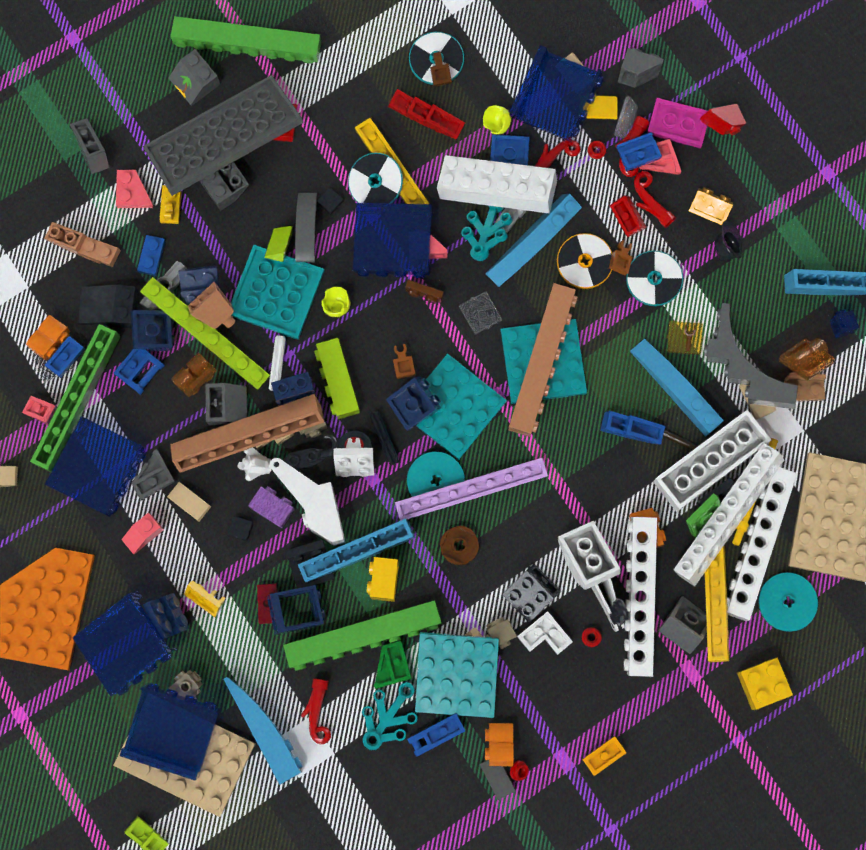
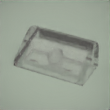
[614,96,638,139]

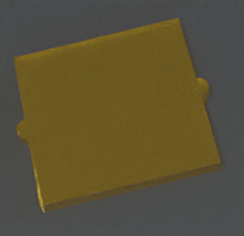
[666,321,704,355]

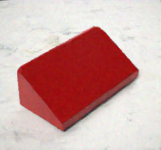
[609,195,647,237]

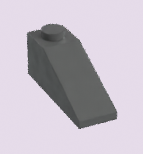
[70,118,109,174]

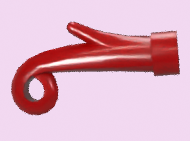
[615,116,650,177]
[535,139,581,168]
[634,171,676,228]
[301,678,331,744]

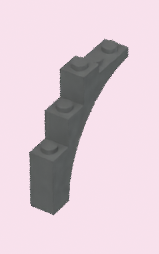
[704,303,798,409]

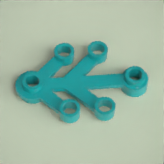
[461,205,513,261]
[362,683,417,750]

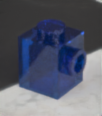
[830,309,859,339]

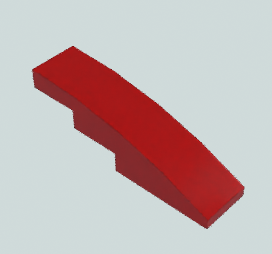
[388,89,465,139]

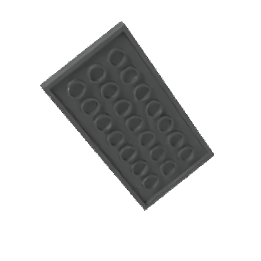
[143,75,304,196]

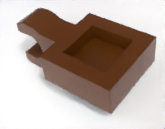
[430,52,452,87]

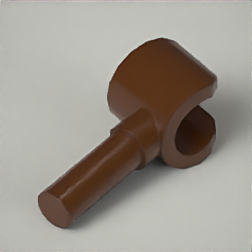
[684,324,696,351]

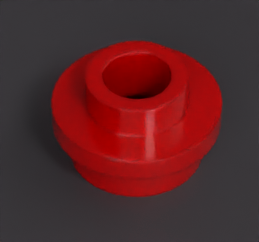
[587,141,606,159]
[582,627,601,647]
[510,761,529,781]

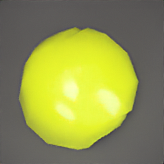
[483,105,511,135]
[322,287,351,317]

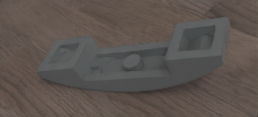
[295,193,317,262]

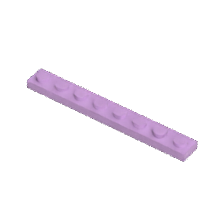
[394,458,548,521]

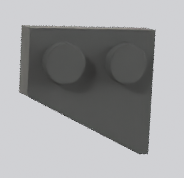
[131,449,175,501]

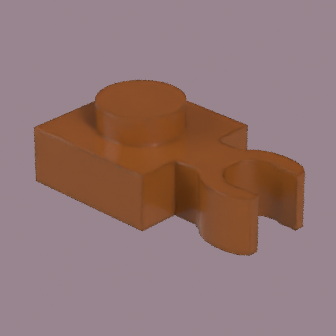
[609,240,632,275]
[393,344,415,379]

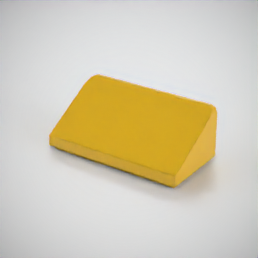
[579,95,617,119]

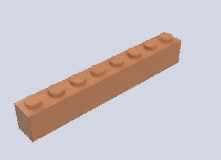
[508,283,578,437]
[170,394,324,473]

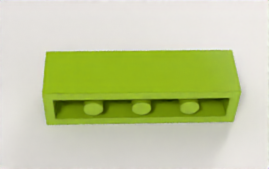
[314,338,360,419]

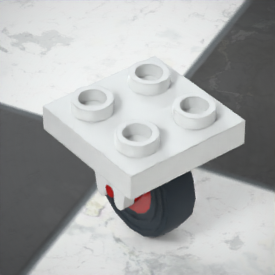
[333,431,374,477]

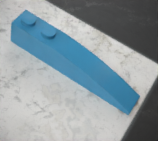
[485,194,582,287]
[784,269,866,295]
[630,339,724,437]
[298,519,415,583]
[224,677,303,785]

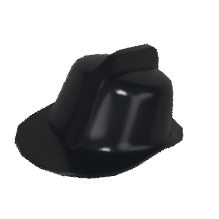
[714,220,742,261]

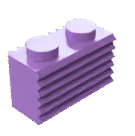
[248,486,294,528]

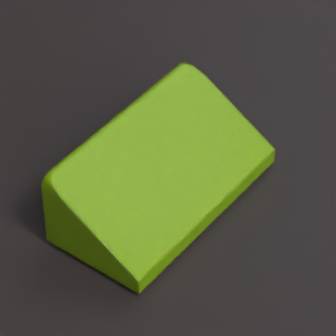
[265,226,293,262]

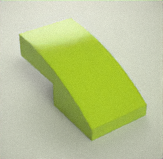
[124,816,169,850]

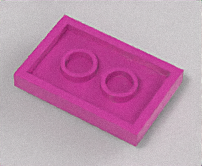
[647,98,707,148]

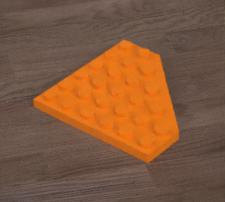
[0,548,95,670]

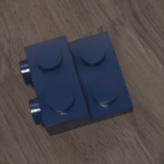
[178,266,220,306]
[131,310,175,351]
[386,377,441,431]
[143,593,189,641]

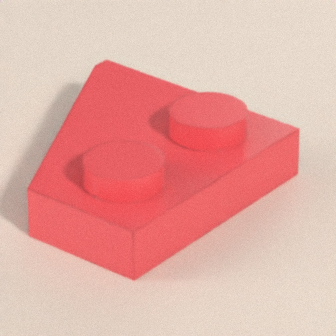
[639,139,682,175]
[116,170,153,208]

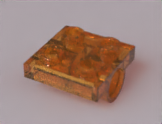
[779,338,835,381]
[171,353,217,397]

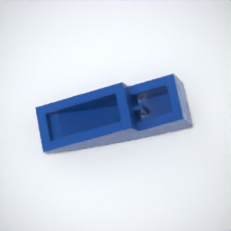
[600,411,665,445]

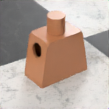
[188,282,235,329]

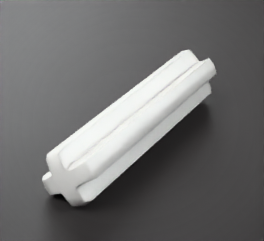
[269,336,286,391]

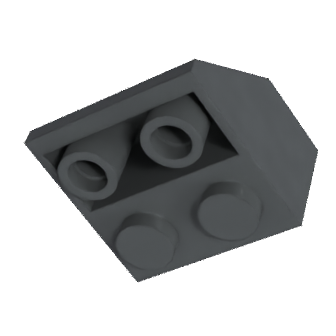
[618,48,664,88]
[200,162,249,211]
[206,383,247,426]

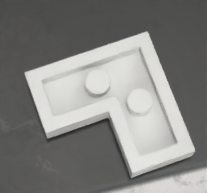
[517,611,573,655]

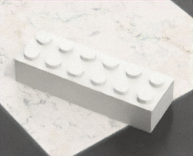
[437,155,557,213]
[653,410,771,512]

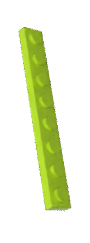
[140,277,270,390]

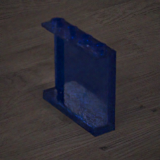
[509,45,604,142]
[353,203,433,278]
[45,416,146,517]
[73,591,177,696]
[120,683,220,781]

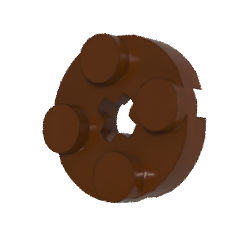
[440,526,479,565]

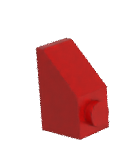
[700,104,746,135]

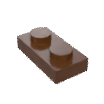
[405,280,444,304]

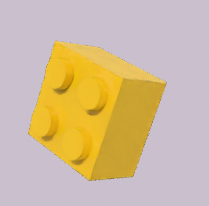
[367,557,399,602]
[737,658,793,710]

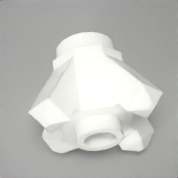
[238,447,271,481]

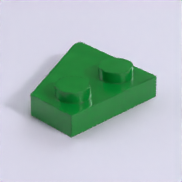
[374,641,412,689]

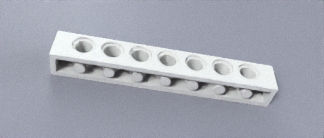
[674,443,784,586]
[727,467,797,621]
[624,517,657,677]

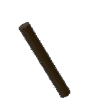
[663,429,699,451]

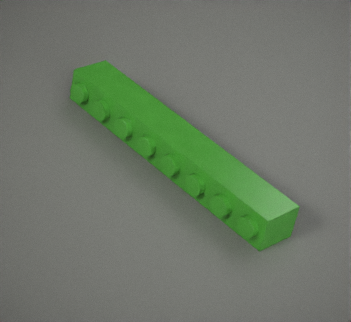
[171,16,321,64]
[30,324,120,473]
[283,600,441,671]

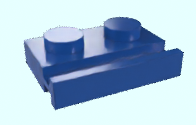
[616,132,662,172]

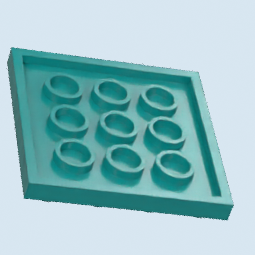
[231,245,325,340]
[501,319,587,404]
[416,354,507,460]
[415,632,499,718]

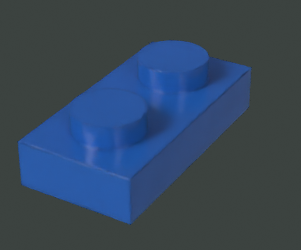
[137,235,166,276]
[45,336,85,378]

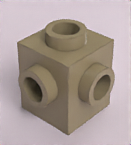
[169,670,203,703]

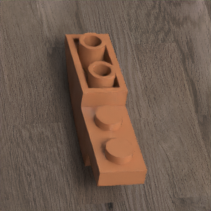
[44,222,121,267]

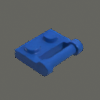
[114,349,165,395]

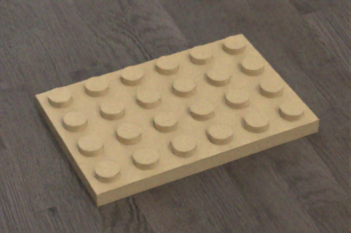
[788,452,866,582]
[113,693,256,817]

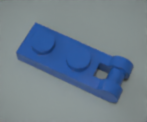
[407,714,465,757]

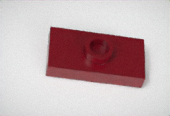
[257,584,277,624]

